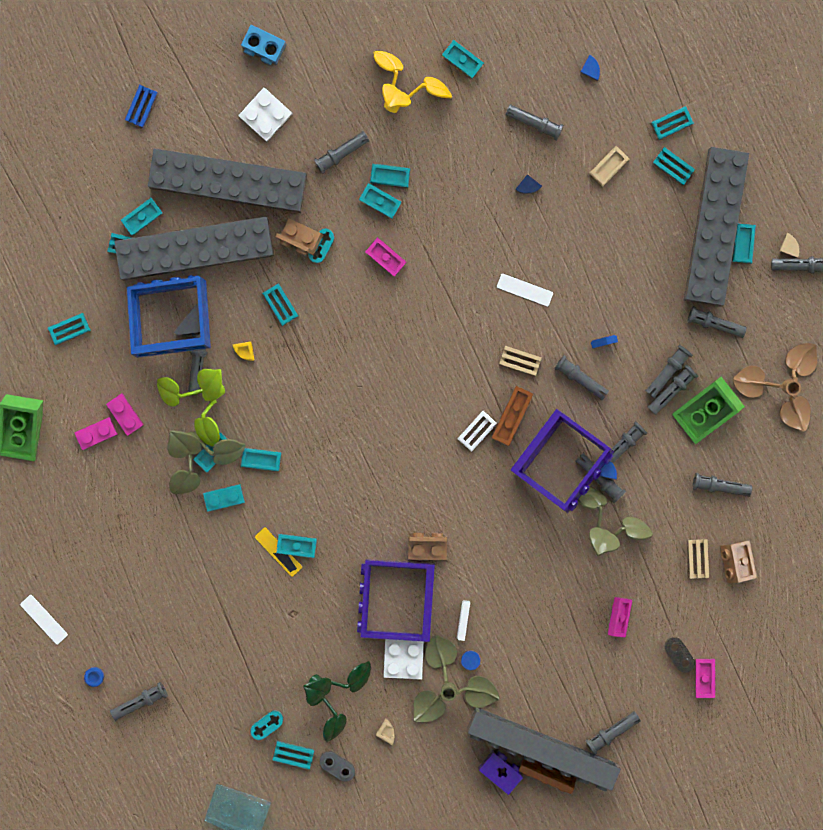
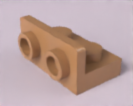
[275,219,323,256]
[408,533,447,560]
[720,540,757,583]

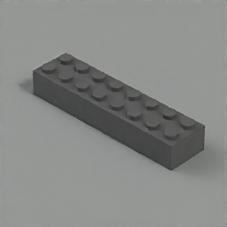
[684,147,749,306]
[148,148,307,213]
[114,217,274,281]
[467,707,621,792]

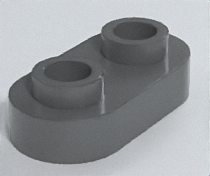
[320,751,355,781]

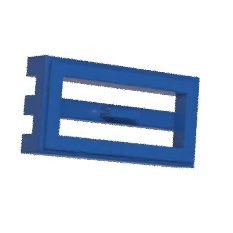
[125,84,158,128]

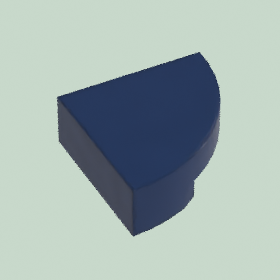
[515,174,542,194]

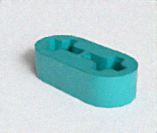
[308,229,334,263]
[250,710,283,740]

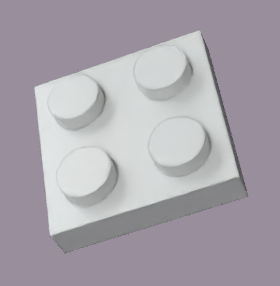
[238,88,293,142]
[384,639,424,679]

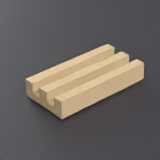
[499,346,542,376]
[688,539,709,579]

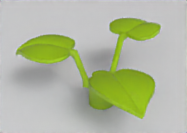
[157,369,225,447]

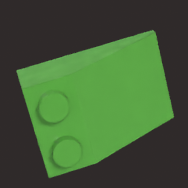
[672,377,745,444]
[0,394,43,461]

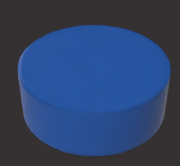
[461,650,480,670]
[84,667,104,687]

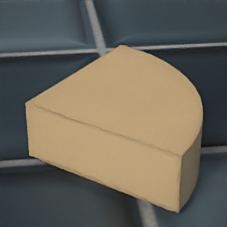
[779,233,799,258]
[376,718,395,745]

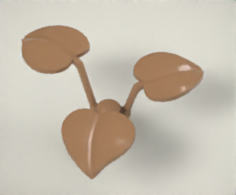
[733,343,817,431]

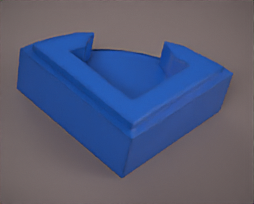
[580,55,600,81]
[591,335,618,348]
[600,461,617,480]

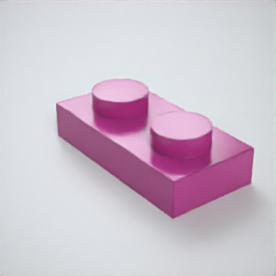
[365,237,407,277]
[106,393,144,436]
[75,417,118,450]
[608,597,632,637]
[695,659,715,698]

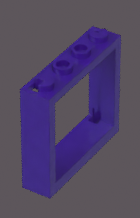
[511,409,614,513]
[357,559,435,642]

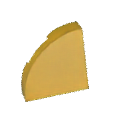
[233,342,255,361]

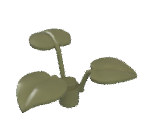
[167,430,245,494]
[578,487,653,556]
[414,635,499,722]

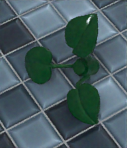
[303,661,371,742]

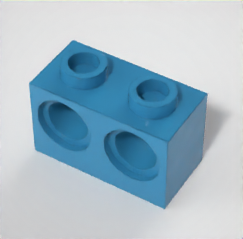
[241,25,286,65]

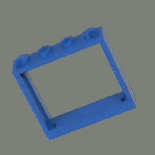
[127,275,211,358]

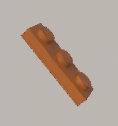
[492,386,533,446]
[519,756,576,794]

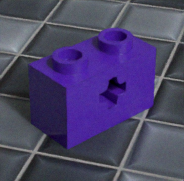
[478,750,523,795]

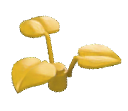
[373,51,452,113]

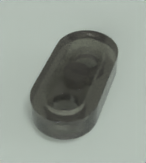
[664,637,695,673]

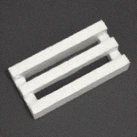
[458,411,497,452]
[457,600,470,641]

